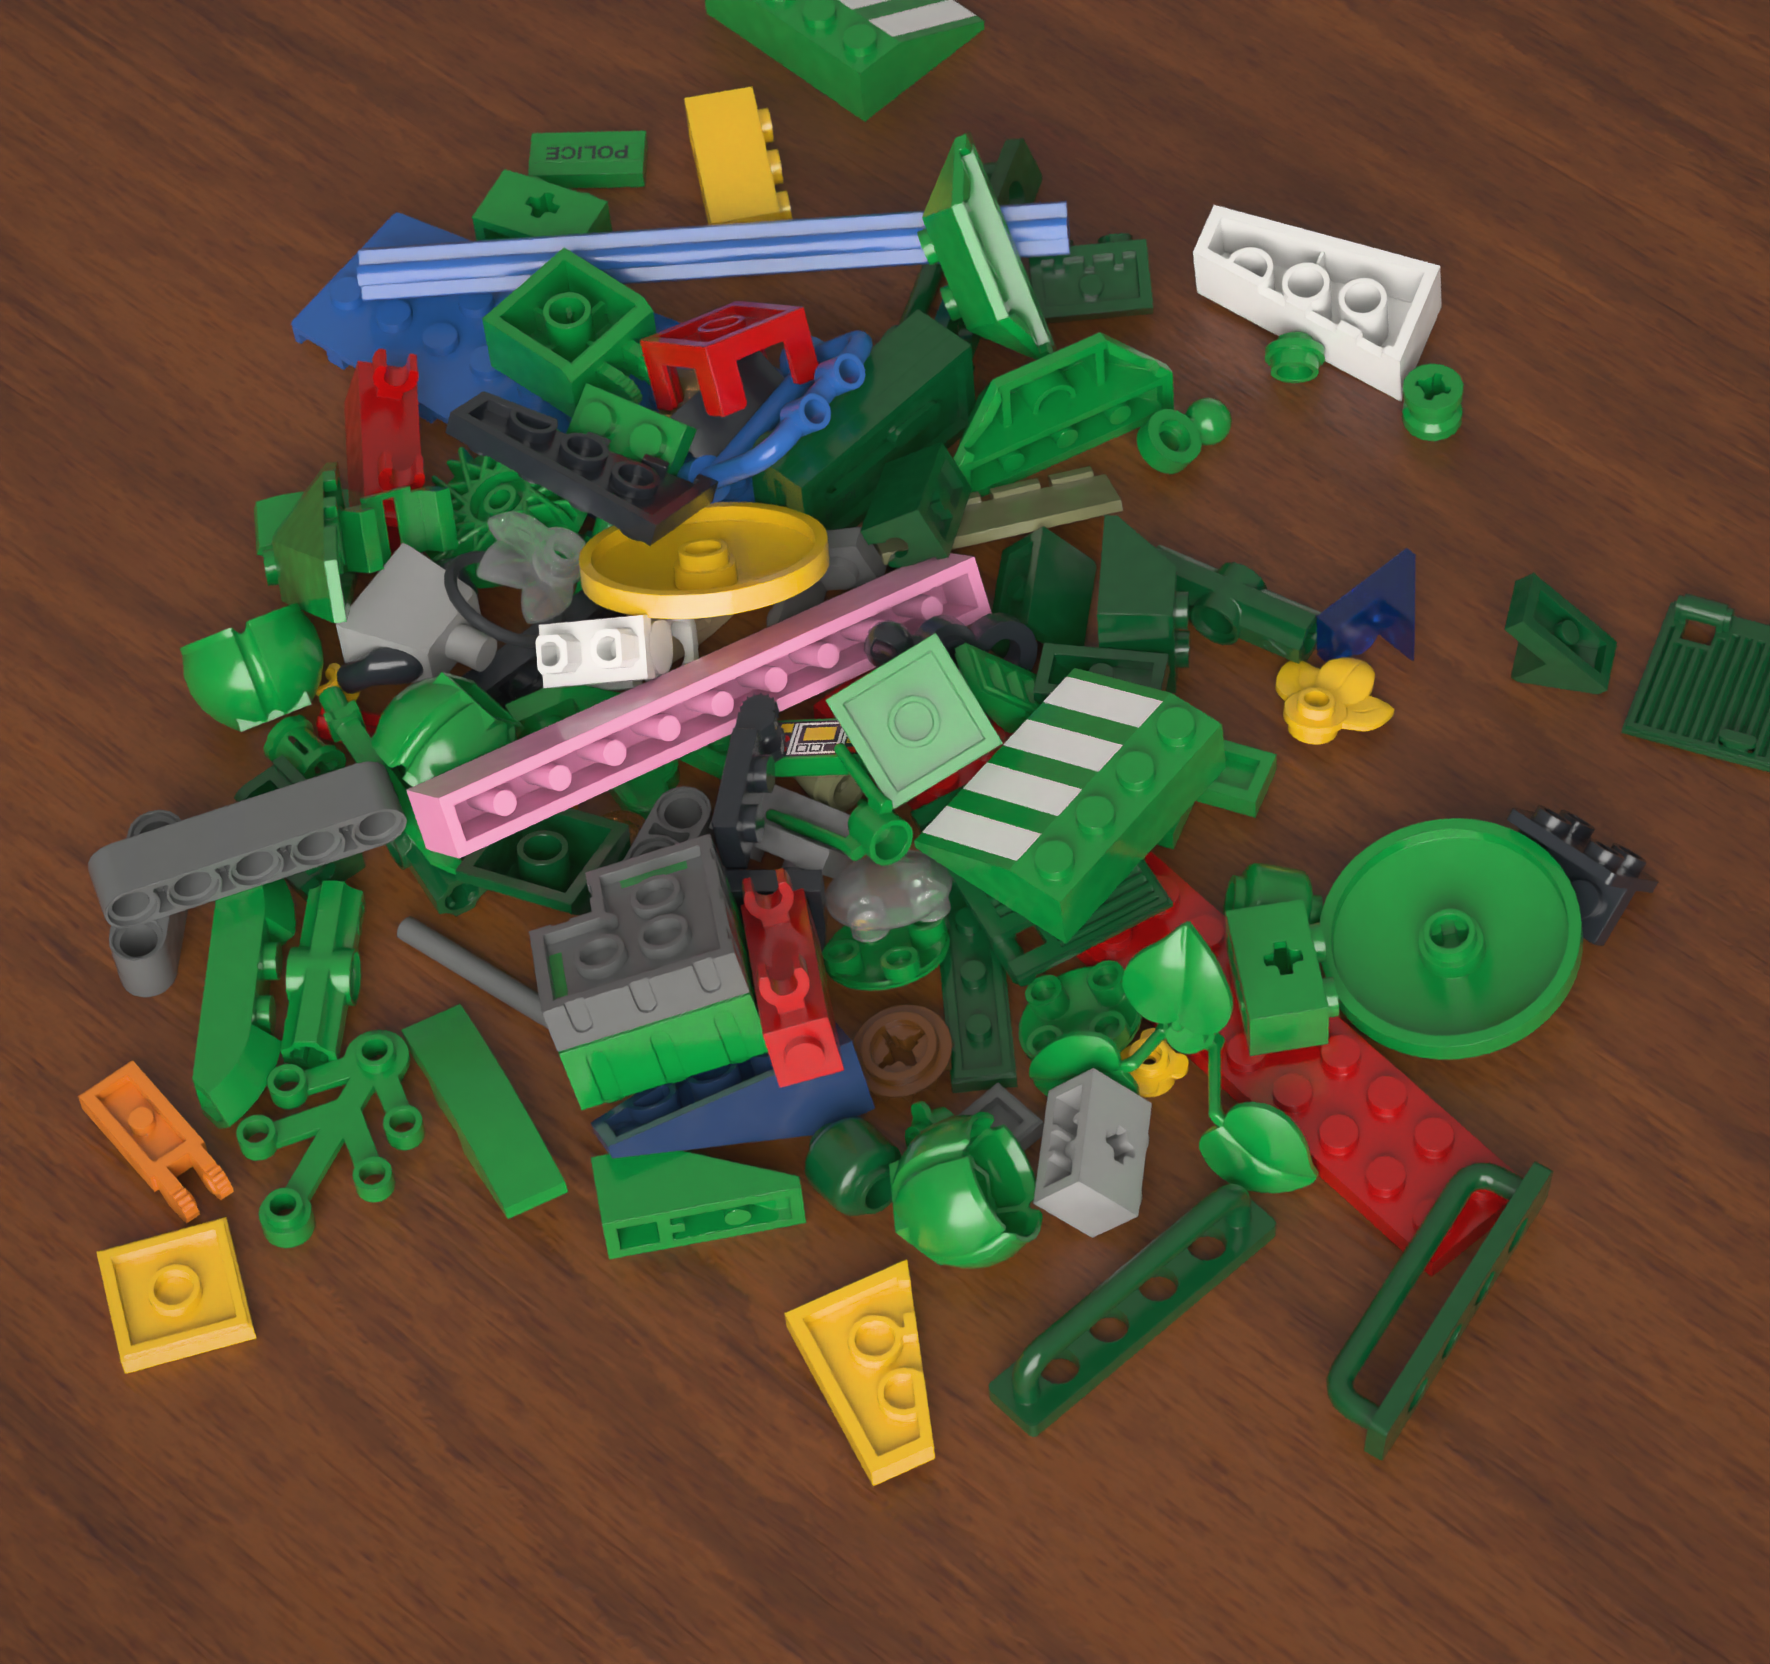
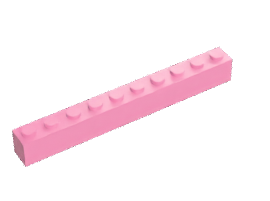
[406,553,992,858]

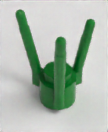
[765,743,913,866]

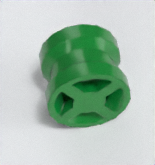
[1402,364,1464,441]

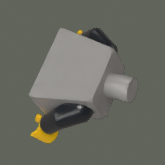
[316,543,497,702]

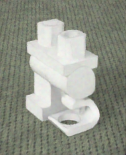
[536,615,699,691]

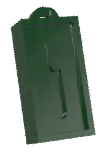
[748,309,976,531]

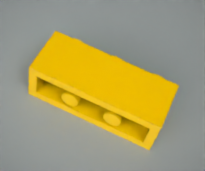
[684,86,792,225]

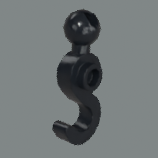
[864,612,1038,672]

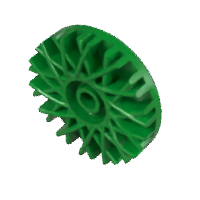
[425,429,588,588]

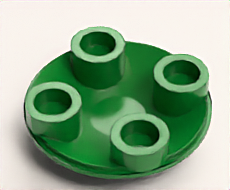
[822,901,951,991]
[1018,960,1143,1061]

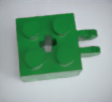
[482,247,657,418]

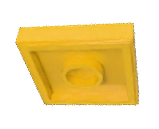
[97,1217,256,1374]

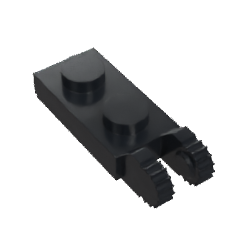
[711,693,786,869]

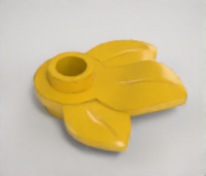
[1275,657,1395,744]

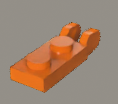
[78,1060,234,1224]

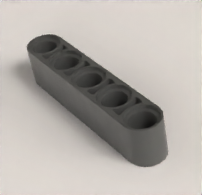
[88,761,407,928]

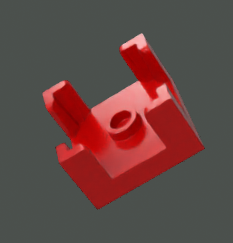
[639,301,818,417]

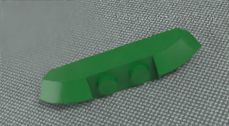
[192,878,296,1129]

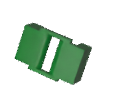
[338,486,459,573]

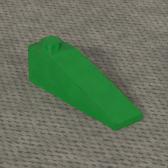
[263,461,357,623]

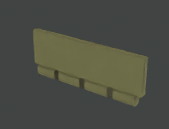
[874,466,1123,565]

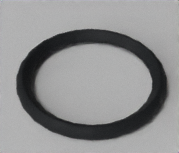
[444,551,565,648]

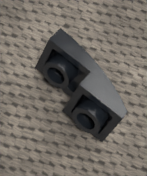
[670,351,785,458]

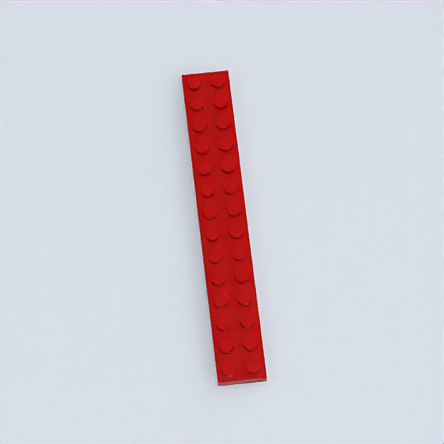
[813,667,1518,1278]

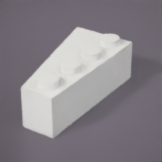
[1193,205,1441,401]

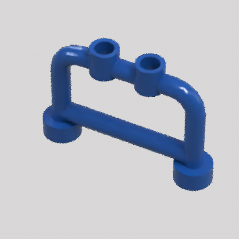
[677,330,873,503]

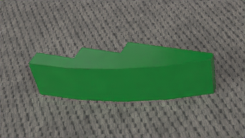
[401,1004,568,1219]

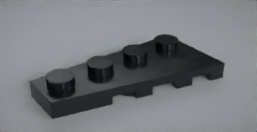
[445,391,719,546]

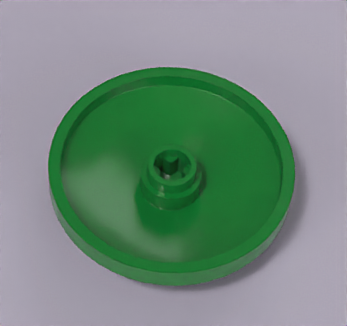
[1320,818,1583,1060]

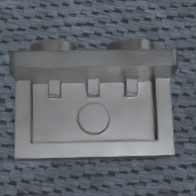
[709,784,854,882]

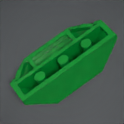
[917,132,1058,360]
[953,332,1174,497]

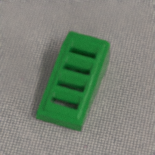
[955,643,1041,733]

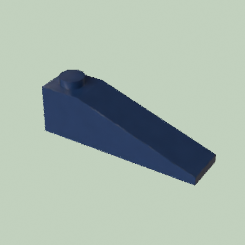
[590,1022,875,1158]

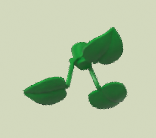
[1029,921,1319,1193]

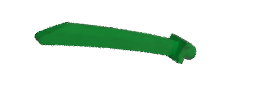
[319,686,462,875]

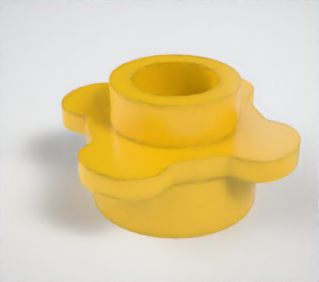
[1120,1028,1189,1097]

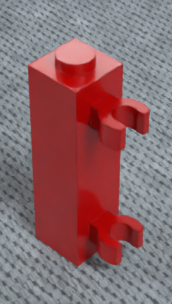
[344,349,425,557]
[741,868,844,1088]

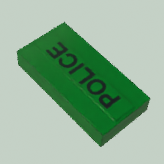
[528,131,648,189]

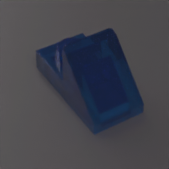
[1317,548,1416,663]

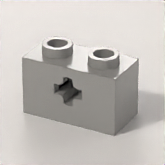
[1033,1068,1152,1238]

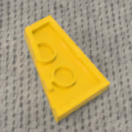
[785,1260,935,1486]

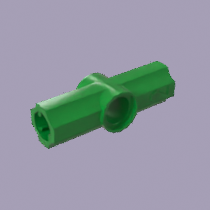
[281,880,366,1071]

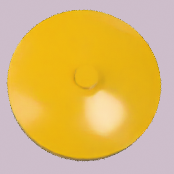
[578,502,830,619]

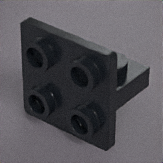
[1507,805,1659,946]

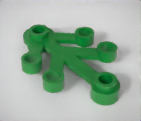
[236,1030,425,1248]

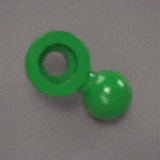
[1137,397,1232,474]

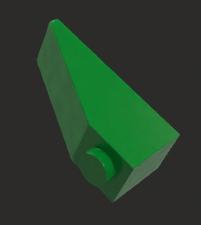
[591,1151,806,1259]

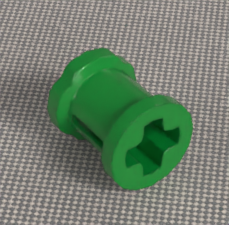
[263,714,346,779]

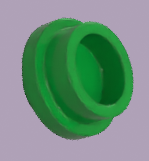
[1265,332,1325,383]

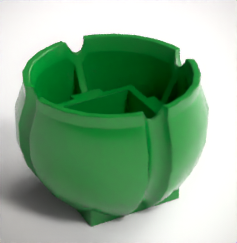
[179,602,324,732]
[370,672,525,787]
[889,1111,1043,1269]

